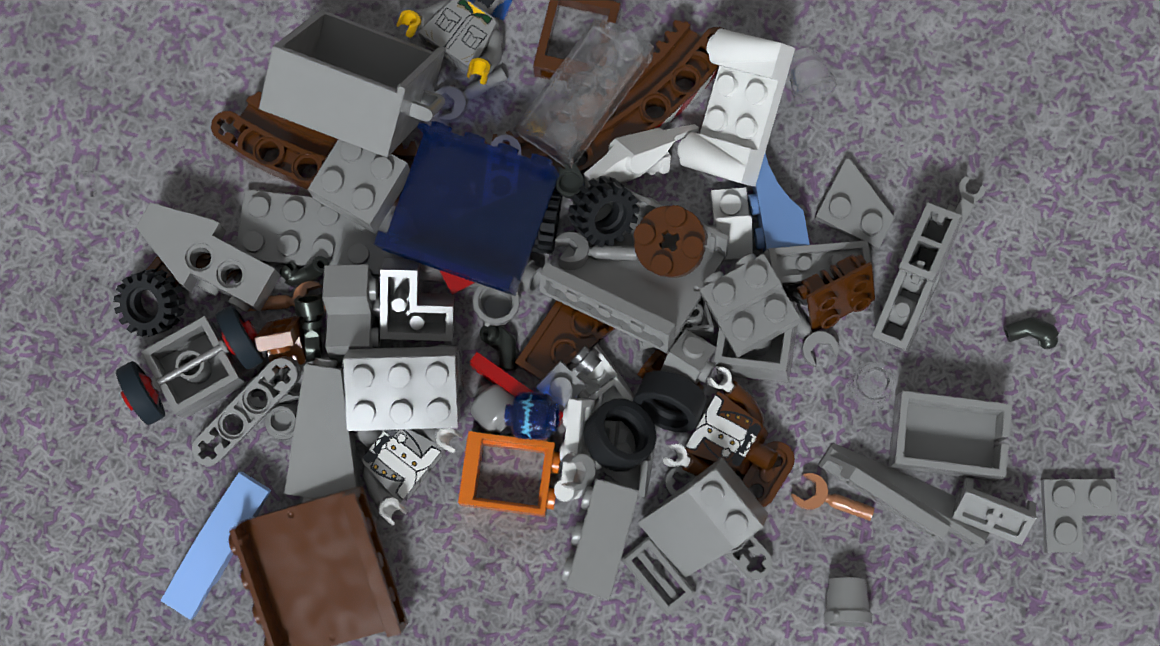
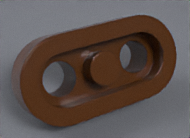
[742,441,795,508]

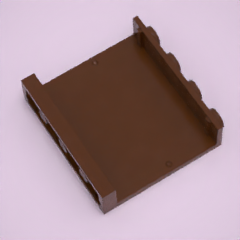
[229,485,408,646]

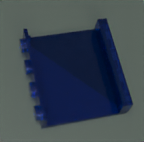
[374,121,560,296]

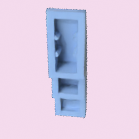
[161,471,271,620]

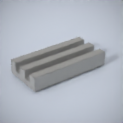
[621,537,695,617]

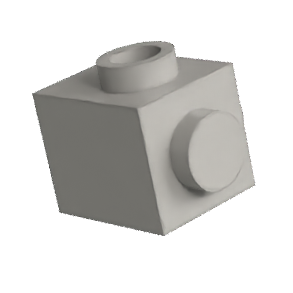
[661,329,717,385]

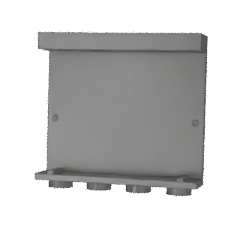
[539,186,730,353]

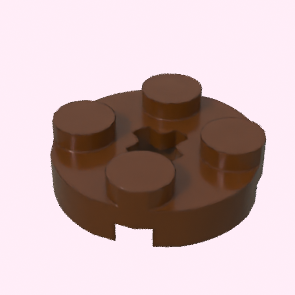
[634,205,707,278]

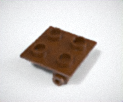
[797,254,875,333]

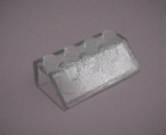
[513,18,654,168]

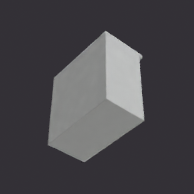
[259,10,445,157]

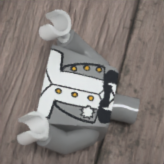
[355,428,463,525]

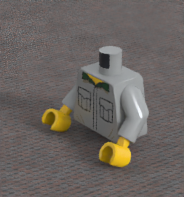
[396,0,503,85]

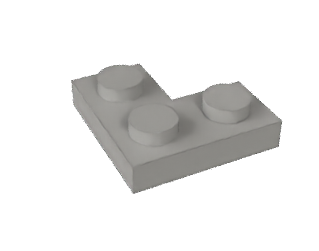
[1041,479,1118,553]

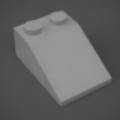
[638,457,768,578]

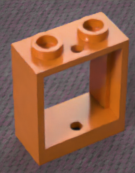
[458,431,561,517]

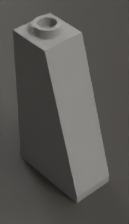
[284,357,361,499]

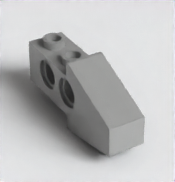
[136,202,281,313]
[872,202,963,353]

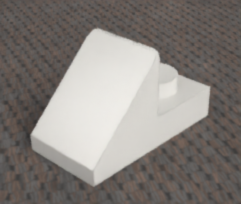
[711,187,752,261]

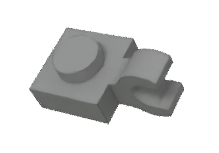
[946,176,986,234]

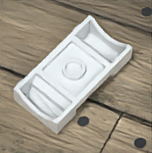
[677,29,795,187]

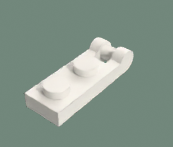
[554,398,595,501]

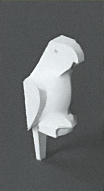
[584,124,699,188]

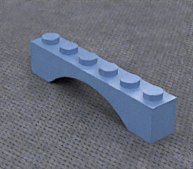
[748,153,810,253]

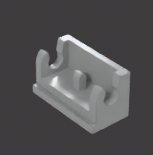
[952,476,1037,545]

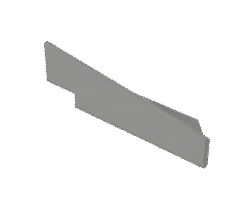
[818,443,989,549]

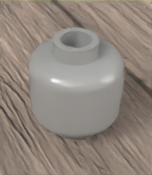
[470,384,524,436]

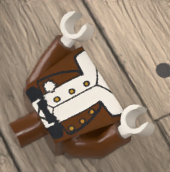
[663,366,778,477]

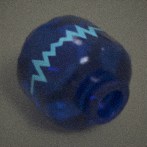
[504,392,560,441]

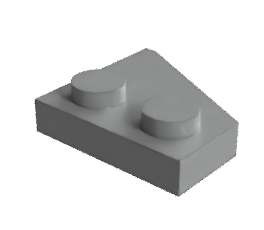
[815,158,895,251]

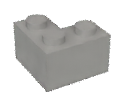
[380,258,455,341]
[322,265,381,363]

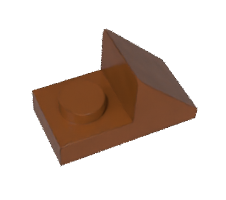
[255,316,306,369]

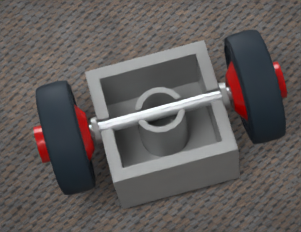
[116,306,264,425]

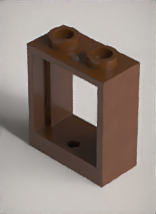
[533,0,621,91]

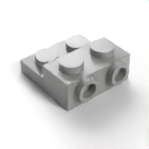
[700,254,802,358]

